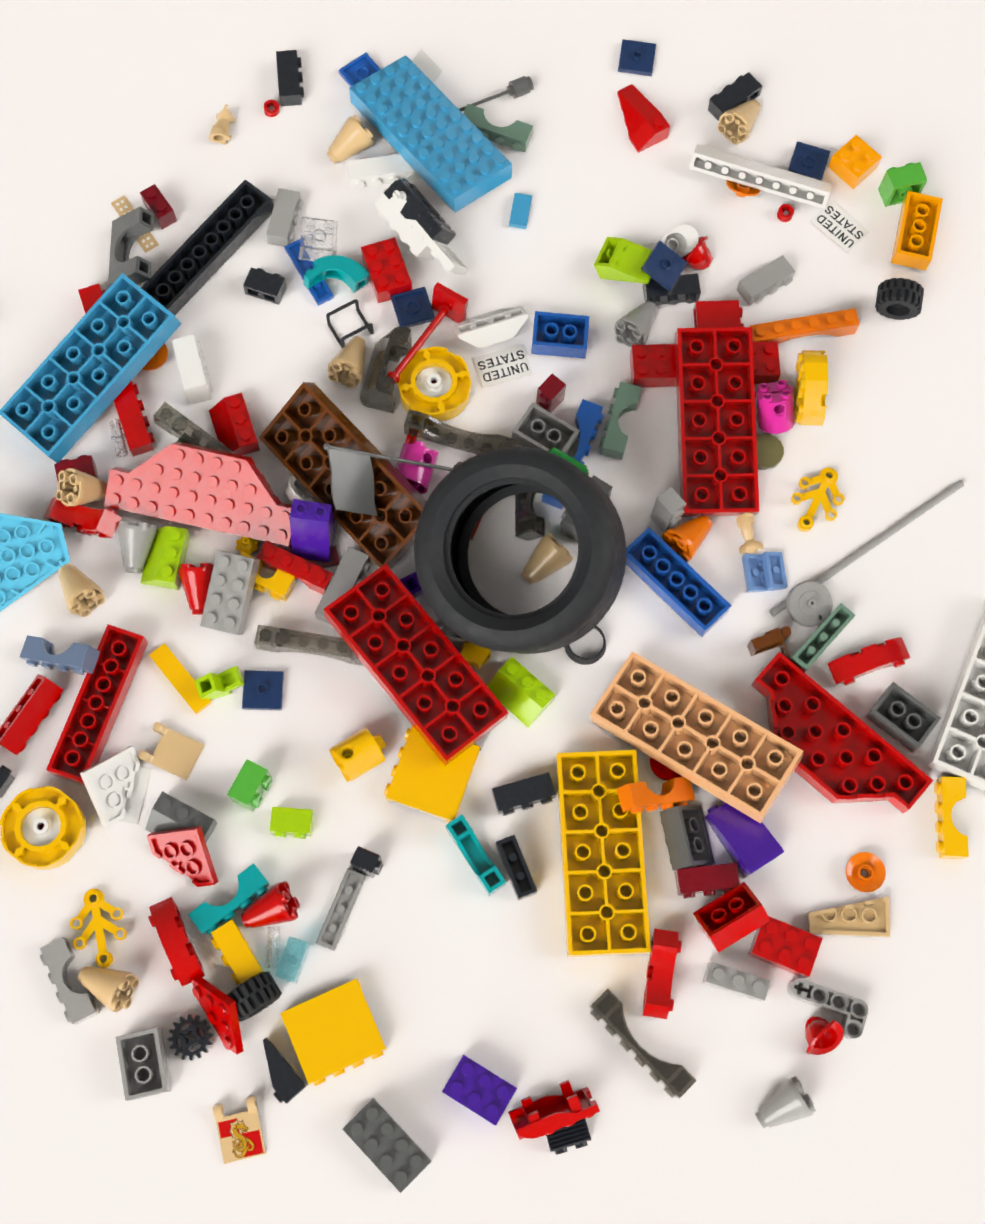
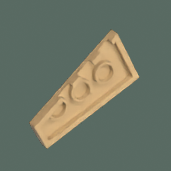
[808,896,890,938]

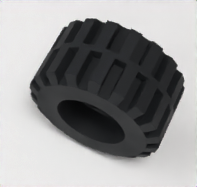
[875,278,924,320]
[227,971,282,1022]

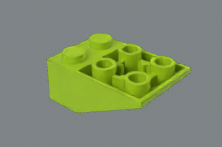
[594,237,652,284]

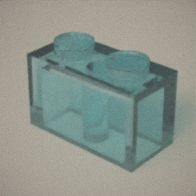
[275,936,311,984]

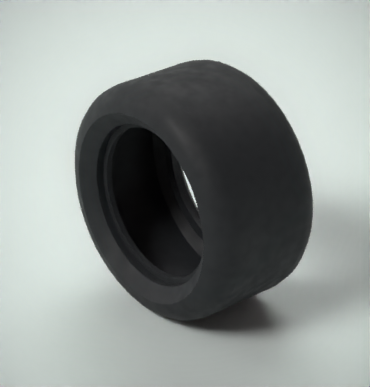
[414,447,626,654]

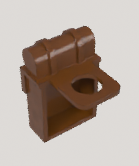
[747,626,791,660]

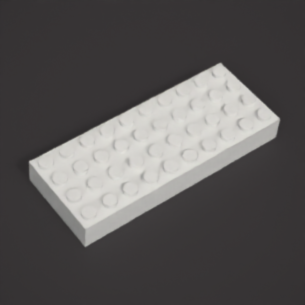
[927,610,985,791]

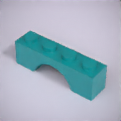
[445,814,506,896]
[188,863,270,936]

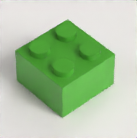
[878,162,927,207]
[227,759,273,812]

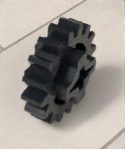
[167,1014,214,1061]

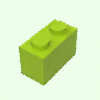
[270,807,314,839]

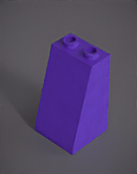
[290,499,337,562]
[704,802,785,878]

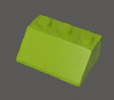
[140,526,190,590]
[487,657,555,728]

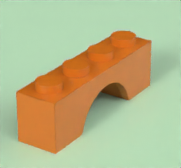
[617,777,695,814]

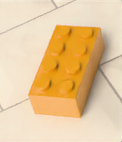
[891,191,943,271]

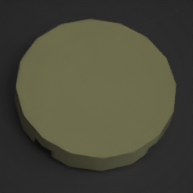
[756,433,784,470]

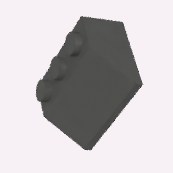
[145,791,218,843]
[660,805,715,871]

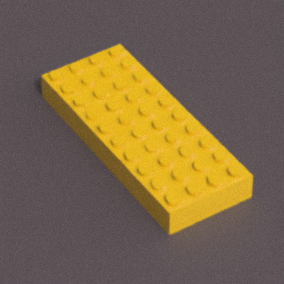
[556,750,651,957]

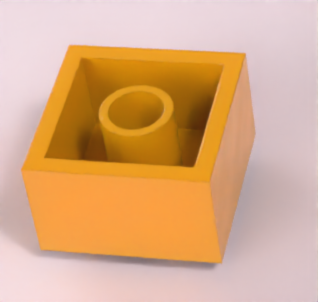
[828,135,882,189]

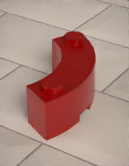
[43,497,122,538]
[827,637,911,686]
[148,896,205,987]
[642,928,682,1019]

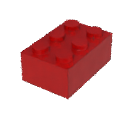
[361,237,412,304]
[693,882,770,953]
[748,916,823,978]

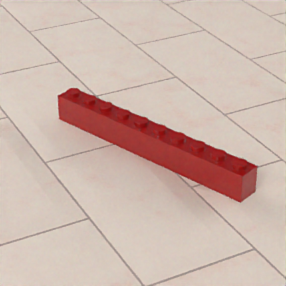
[78,283,156,457]

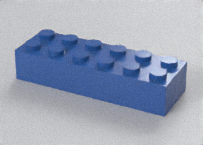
[626,527,732,637]

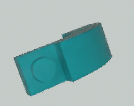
[303,255,370,293]

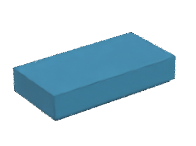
[509,193,532,229]

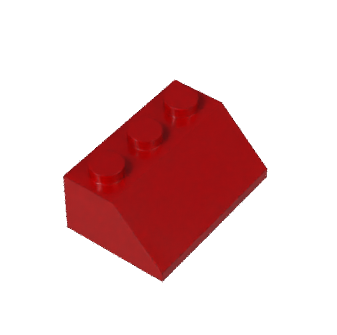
[209,392,260,456]

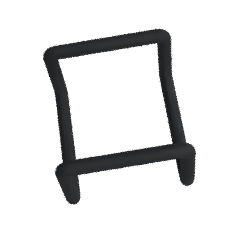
[326,299,374,348]

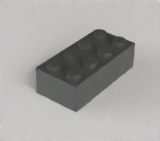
[342,1098,432,1193]

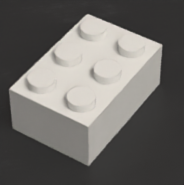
[172,335,213,405]

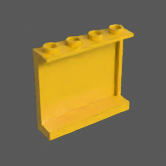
[384,725,480,822]
[280,978,387,1086]

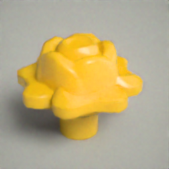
[235,537,258,555]

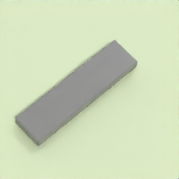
[316,868,366,951]

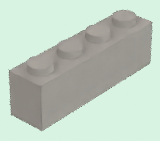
[314,546,371,625]

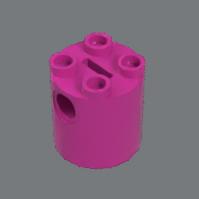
[756,379,795,434]
[396,441,439,494]

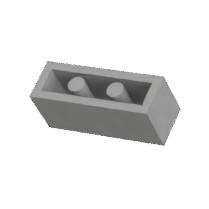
[266,188,303,247]
[736,255,795,306]
[650,487,686,533]
[702,962,770,1002]

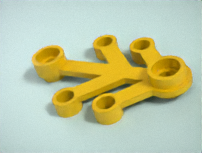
[791,467,845,532]
[70,889,127,968]

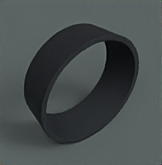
[564,626,606,665]

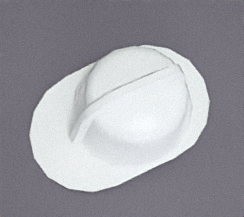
[660,224,699,257]
[283,475,319,503]

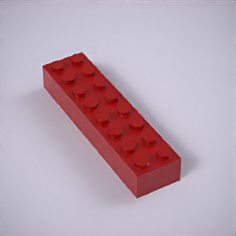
[629,341,781,388]
[46,624,148,786]

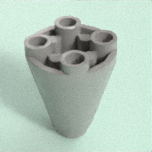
[614,301,657,347]
[117,521,157,574]
[755,1076,816,1128]

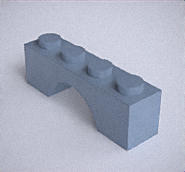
[19,635,100,675]

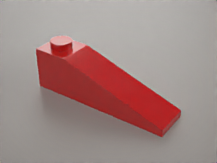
[617,84,670,153]

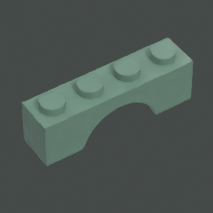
[463,104,533,152]
[599,382,642,460]

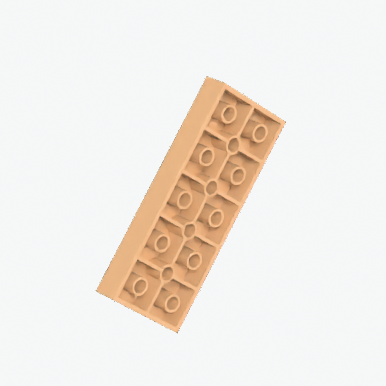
[590,651,803,824]

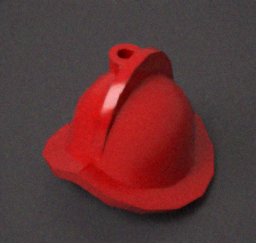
[681,236,713,270]
[805,1016,844,1055]

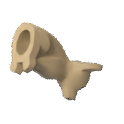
[209,104,236,145]
[736,513,764,554]

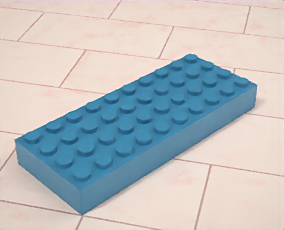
[349,55,512,213]
[0,273,182,463]

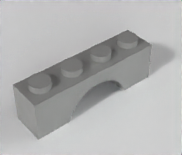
[40,937,99,1025]

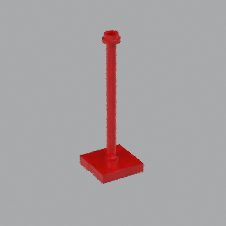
[386,282,469,385]

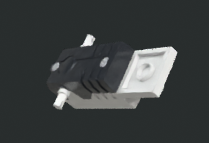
[374,178,469,276]

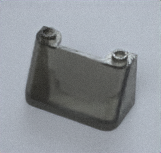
[360,327,412,413]

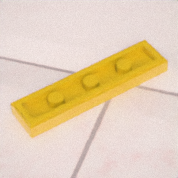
[149,643,212,715]

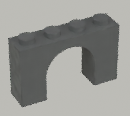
[108,207,154,286]

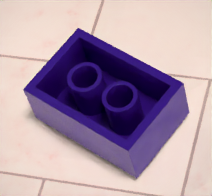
[442,1054,517,1126]

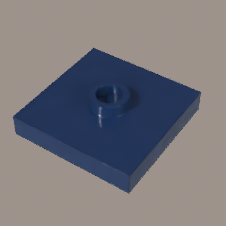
[618,39,656,77]
[788,141,831,181]
[641,240,688,291]
[390,287,435,330]
[242,670,284,711]

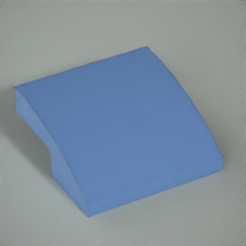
[742,552,788,592]

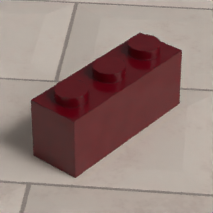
[674,863,740,899]

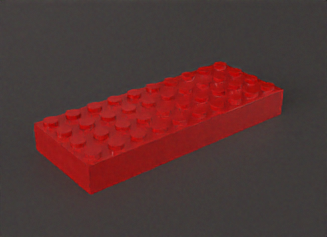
[674,327,759,517]
[323,563,509,766]

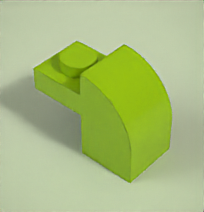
[194,666,245,699]

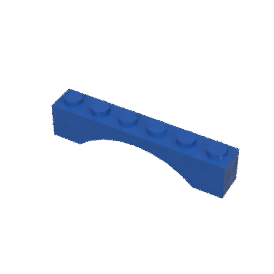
[541,399,605,510]

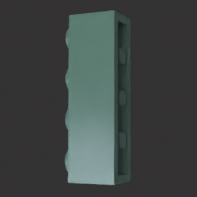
[790,603,856,673]

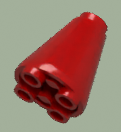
[179,563,214,615]
[241,881,300,928]

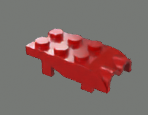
[508,1080,600,1140]

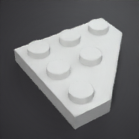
[80,746,140,827]

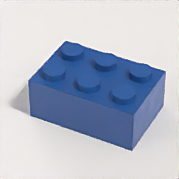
[531,311,590,359]

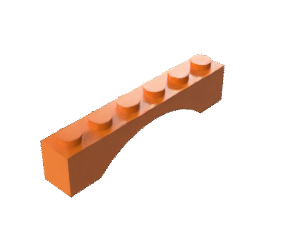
[749,308,860,344]

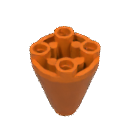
[662,515,712,562]

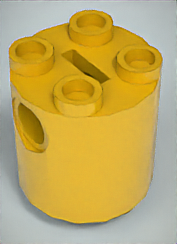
[329,727,387,782]

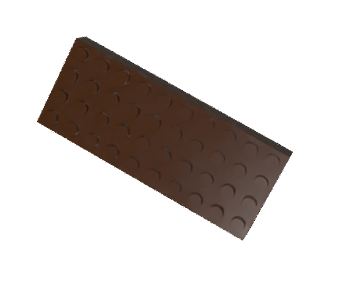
[258,382,426,569]

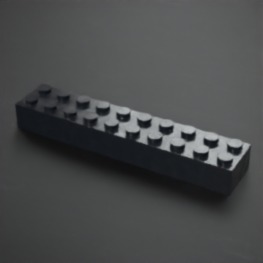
[141,179,274,315]

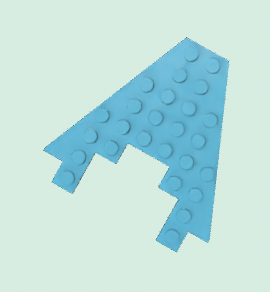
[0,513,71,612]

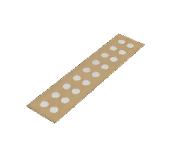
[111,196,159,253]

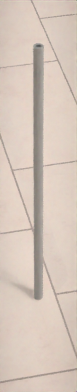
[769,480,964,617]

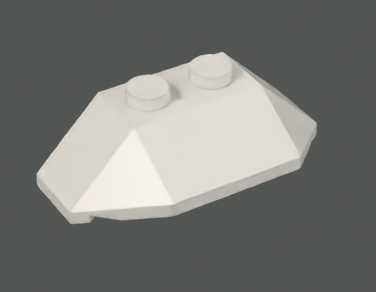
[453,306,528,348]

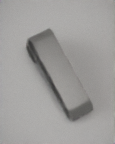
[787,979,869,1039]

